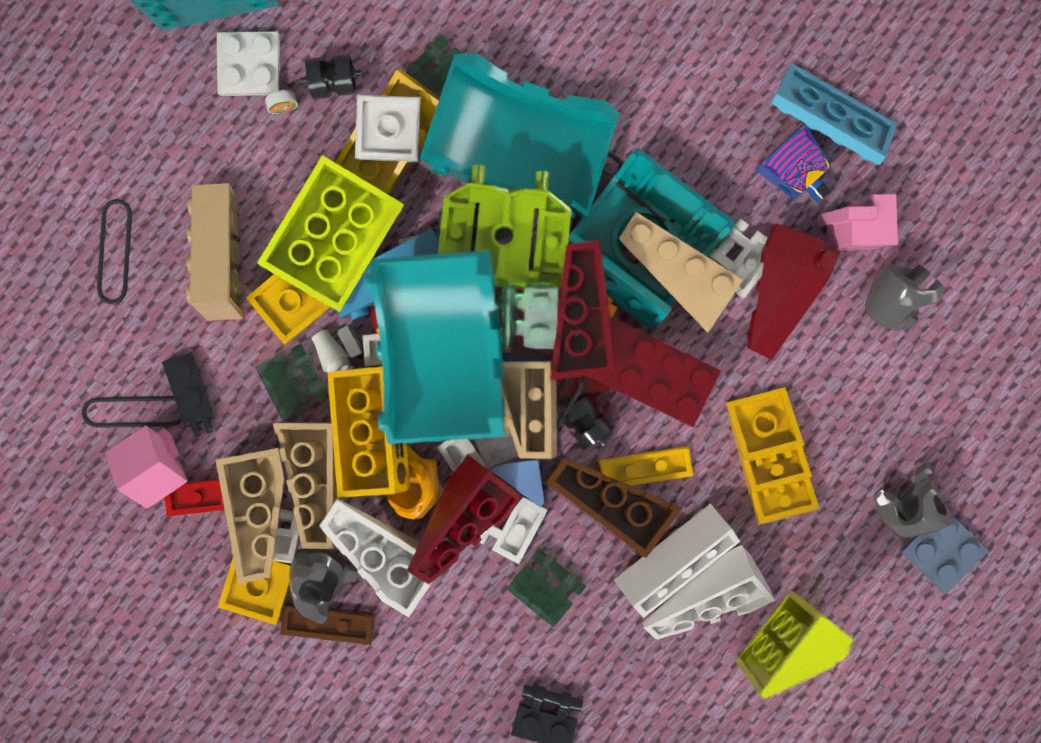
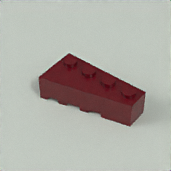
[550,240,617,380]

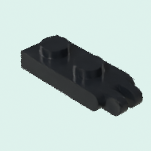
[162,352,215,438]

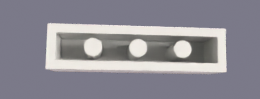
[614,504,740,618]

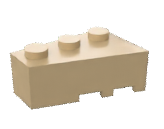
[501,361,557,459]

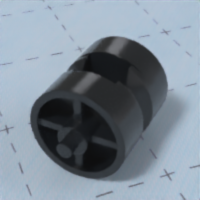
[300,53,362,100]
[558,392,616,450]

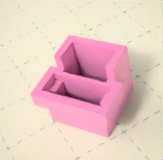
[817,194,898,251]
[105,426,188,508]

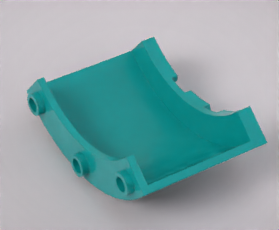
[420,54,620,220]
[365,250,505,444]

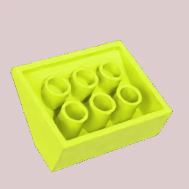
[257,155,404,312]
[736,590,854,699]

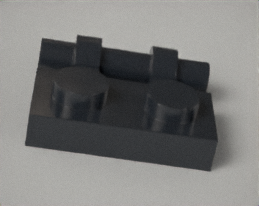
[511,684,583,743]

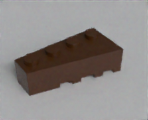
[542,458,682,558]

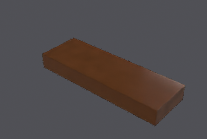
[280,603,376,645]

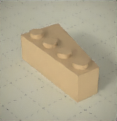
[186,183,243,321]
[618,212,743,333]
[273,422,344,549]

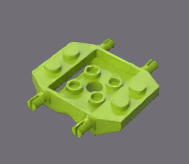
[438,165,571,312]

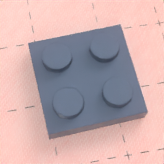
[899,516,989,594]

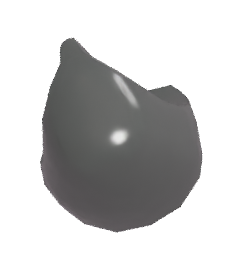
[865,262,946,331]
[874,463,952,538]
[289,548,358,624]

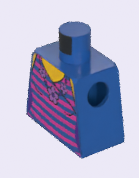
[755,124,832,203]

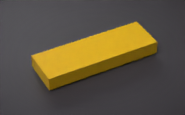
[598,446,693,487]

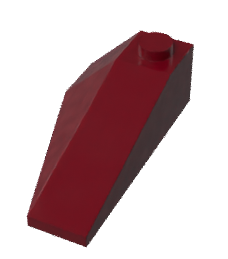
[747,223,841,360]
[407,455,523,584]

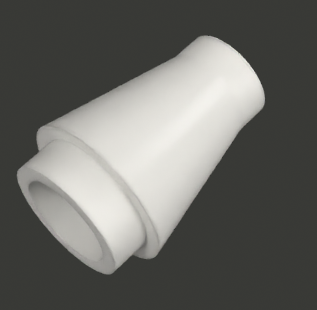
[312,330,351,372]

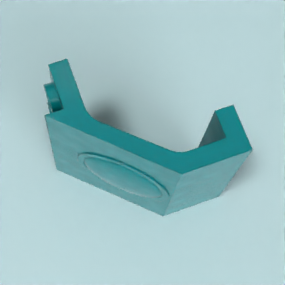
[568,147,736,332]

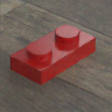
[164,479,225,517]

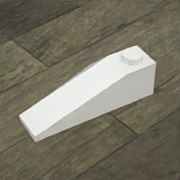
[320,499,431,617]
[642,545,776,640]

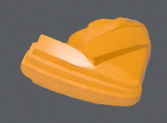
[384,445,444,519]

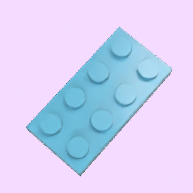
[771,63,897,165]

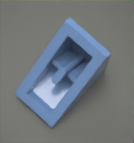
[491,459,544,507]

